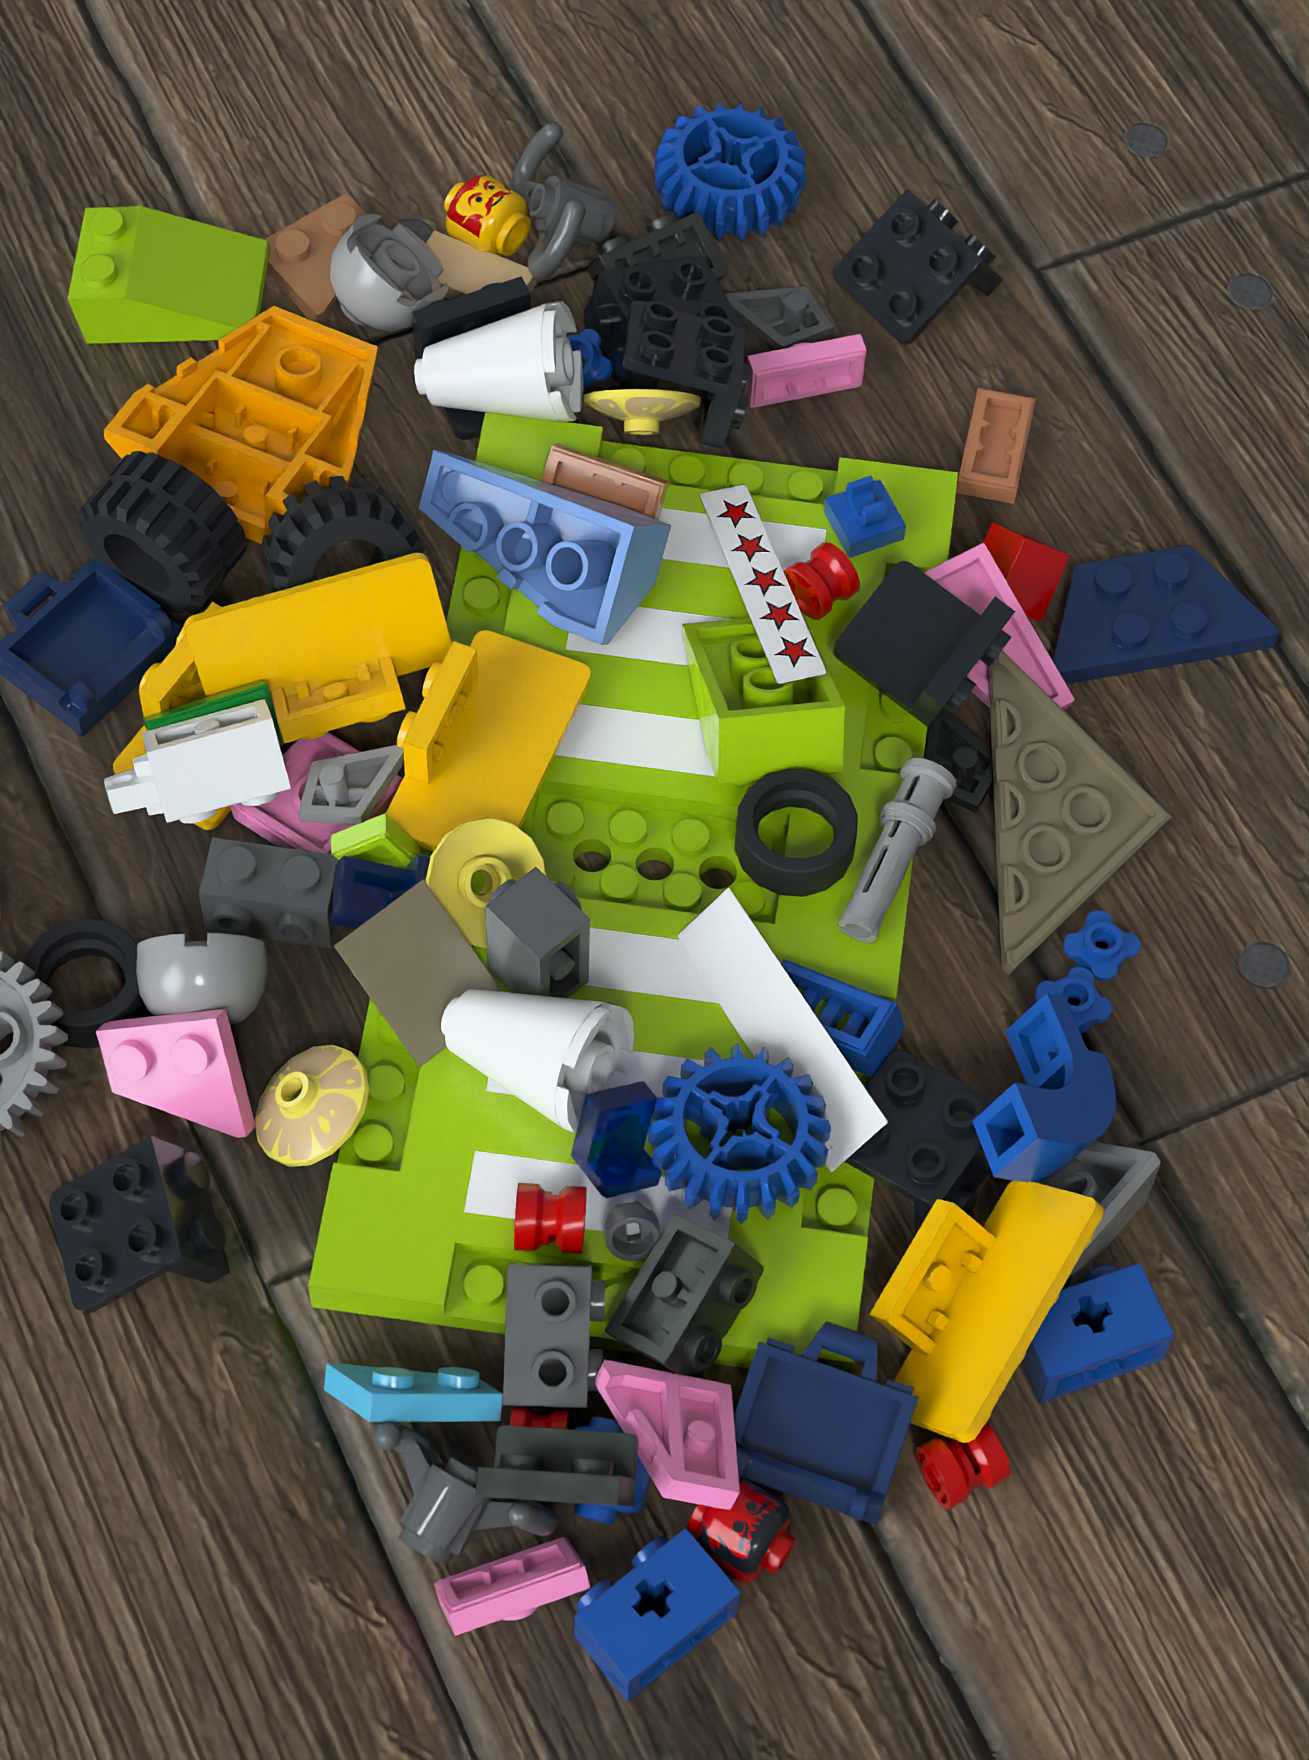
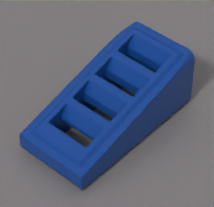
[781,959,904,1077]

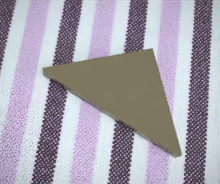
[988,651,1172,976]

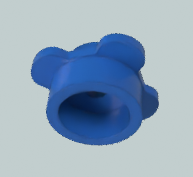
[567,329,613,391]
[1063,911,1140,981]
[1035,967,1112,1034]

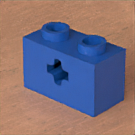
[1021,1263,1174,1404]
[574,1528,741,1702]

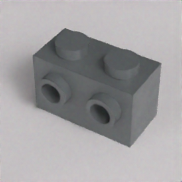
[199,837,343,948]
[486,867,590,998]
[503,1261,605,1408]

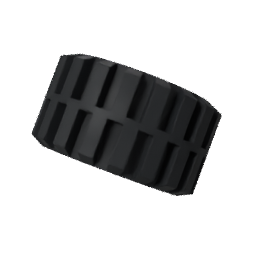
[77,451,247,613]
[261,476,425,593]

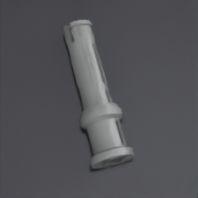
[837,758,957,943]

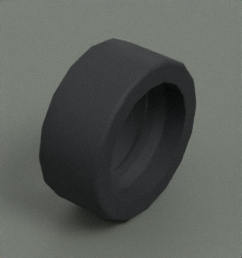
[734,768,858,897]
[24,918,147,1049]

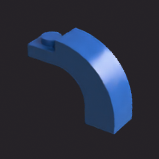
[972,993,1116,1182]

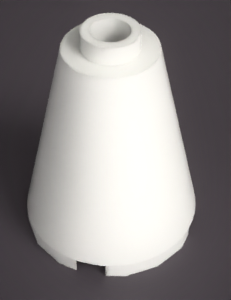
[414,301,583,422]
[441,989,634,1134]

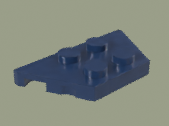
[1053,545,1279,684]

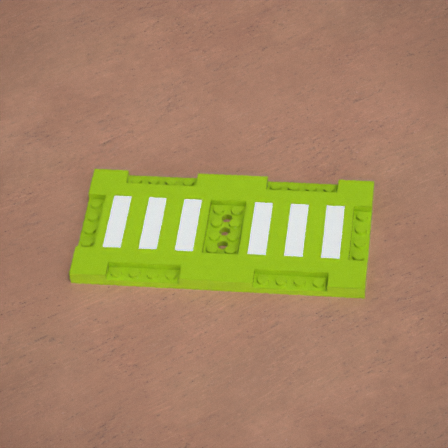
[308,412,958,1373]

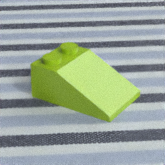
[68,206,270,344]
[682,613,845,785]

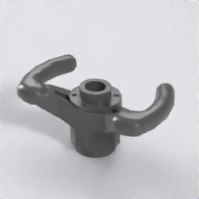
[509,121,616,281]
[370,1422,558,1565]

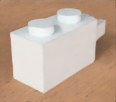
[104,699,291,823]

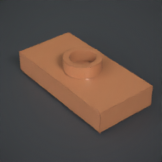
[956,388,1036,504]
[541,443,670,520]

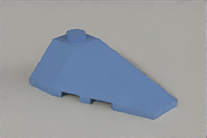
[419,450,672,645]

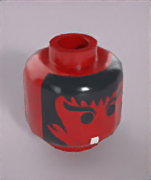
[687,1477,797,1584]

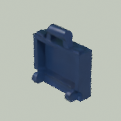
[0,559,182,737]
[734,1321,919,1525]

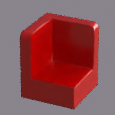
[984,522,1070,621]

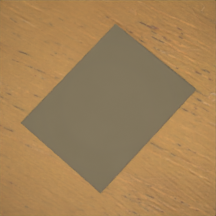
[334,879,502,1067]

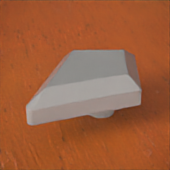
[298,745,404,825]

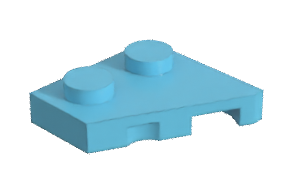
[324,1363,503,1422]

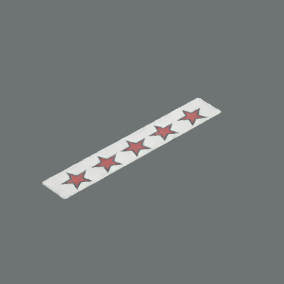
[700,485,826,684]

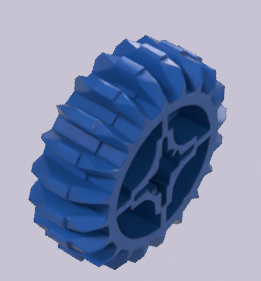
[654,101,806,243]
[648,1042,831,1224]

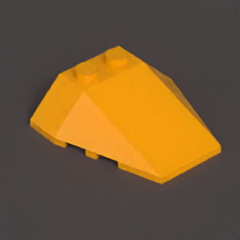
[104,306,378,544]

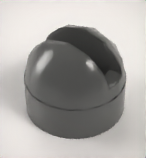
[605,1200,660,1261]

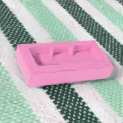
[745,334,866,408]
[434,1537,590,1636]

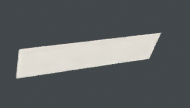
[678,888,888,1173]

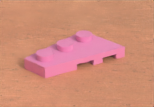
[924,543,1075,710]

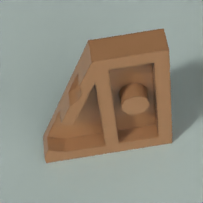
[264,192,367,326]

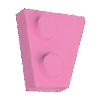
[96,1009,255,1138]
[595,1360,740,1510]

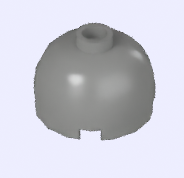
[330,214,448,332]
[136,933,268,1025]

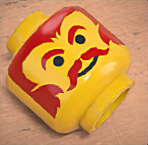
[444,174,531,257]

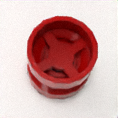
[514,1183,587,1254]
[915,1423,1011,1510]

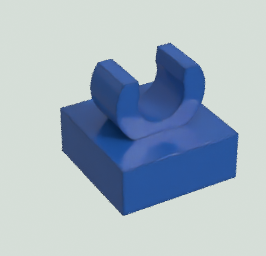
[824,476,906,558]

